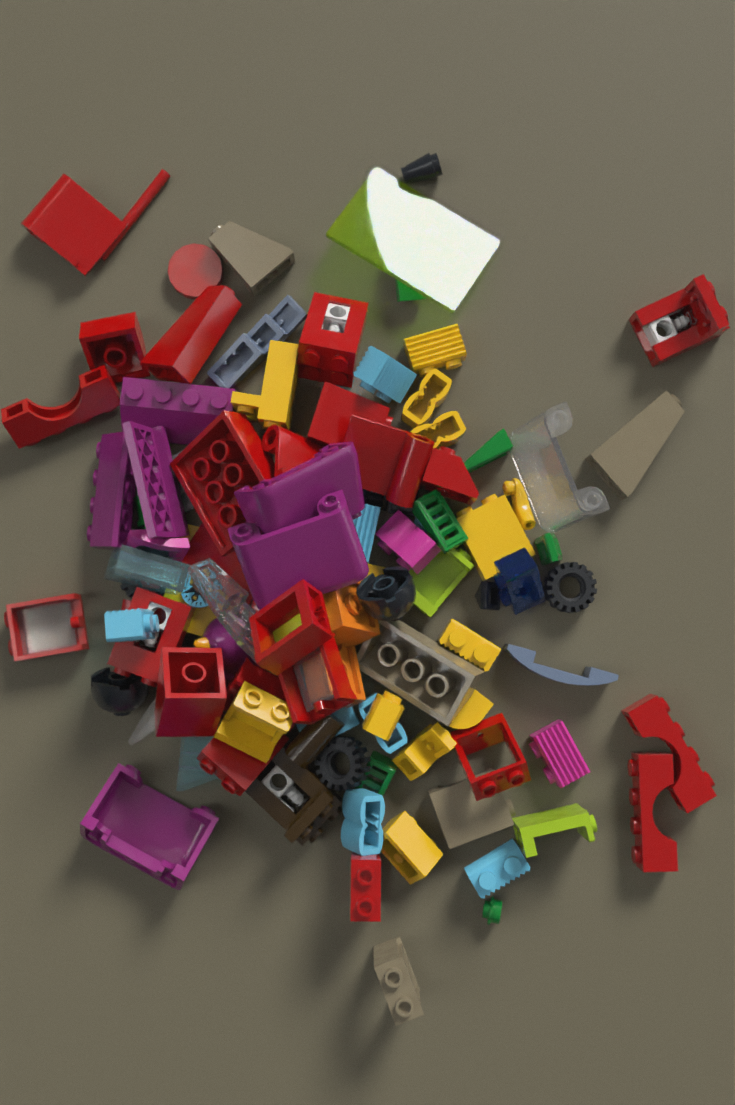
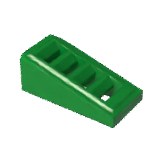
[464,428,513,473]
[412,489,468,554]
[534,533,562,566]
[354,751,397,796]

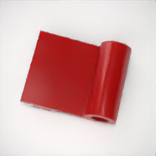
[21,174,128,277]
[343,414,435,508]
[262,424,324,477]

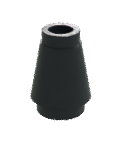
[401,153,443,184]

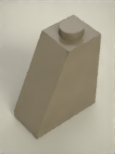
[208,221,295,296]

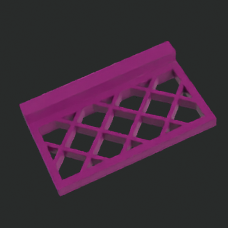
[122,421,190,539]

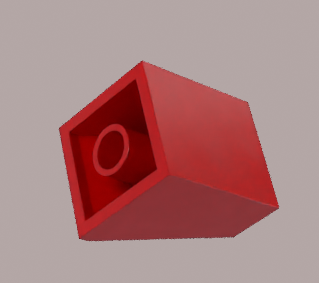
[308,382,393,447]
[154,647,227,737]

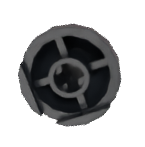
[356,566,416,621]
[91,667,149,716]

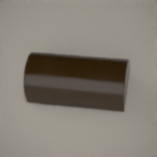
[285,713,345,769]

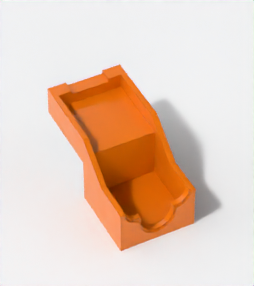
[303,581,381,708]

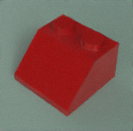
[79,312,150,383]
[419,446,479,506]

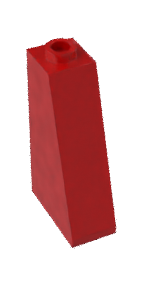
[140,285,242,384]

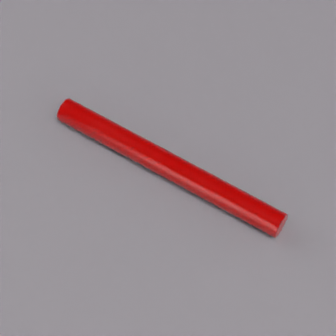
[101,169,171,261]

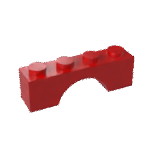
[1,365,121,449]
[621,694,717,813]
[627,751,678,872]

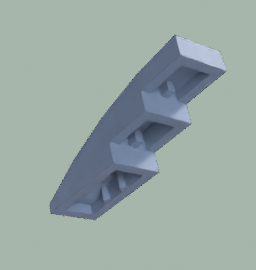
[207,295,307,388]

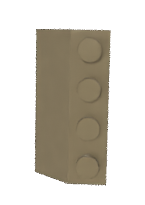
[357,620,484,726]

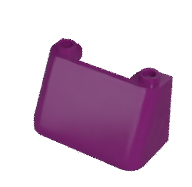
[234,442,365,535]
[228,489,369,610]
[80,763,219,890]

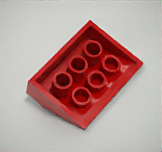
[170,410,275,557]

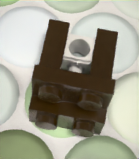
[245,745,343,846]

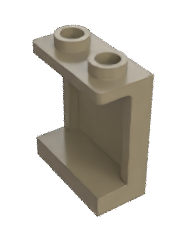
[428,767,516,849]

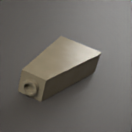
[585,390,685,501]

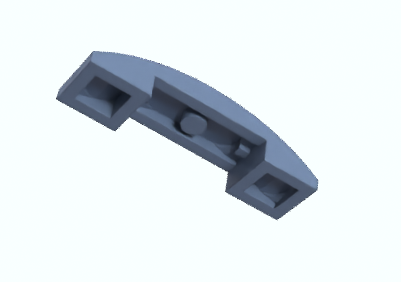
[503,644,619,686]

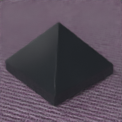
[363,489,389,511]
[475,581,501,610]

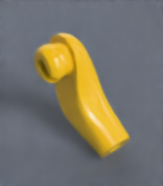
[502,478,536,530]

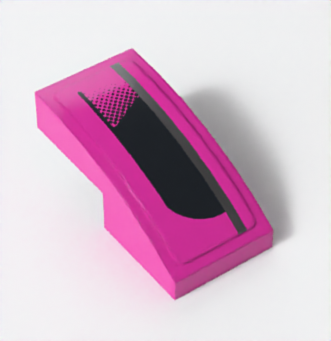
[123,529,190,561]

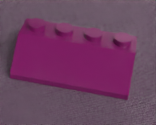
[120,377,237,445]
[87,432,137,551]

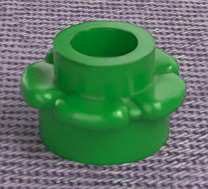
[482,896,502,925]

